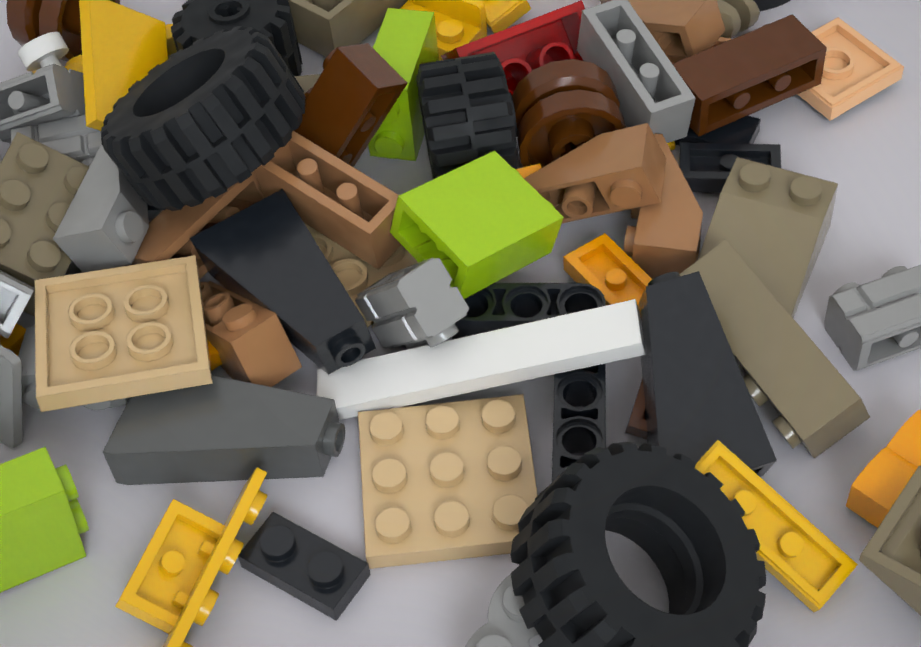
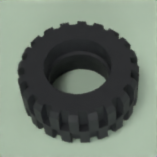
[101,26,305,211]
[510,442,766,647]

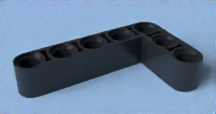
[452,283,606,482]

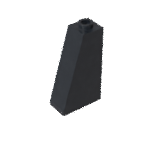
[190,189,376,375]
[638,271,777,477]

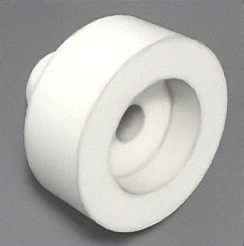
[18,31,69,71]

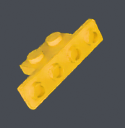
[115,467,268,647]

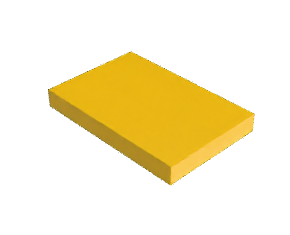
[79,0,168,131]

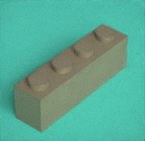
[680,239,870,458]

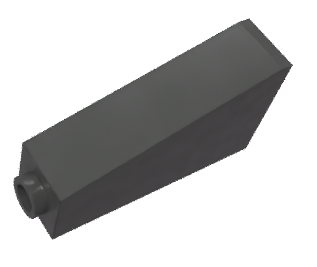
[103,375,345,485]

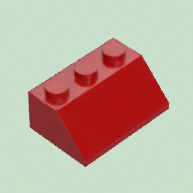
[441,0,585,96]

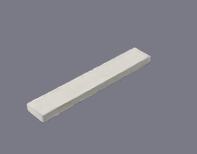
[316,299,646,420]

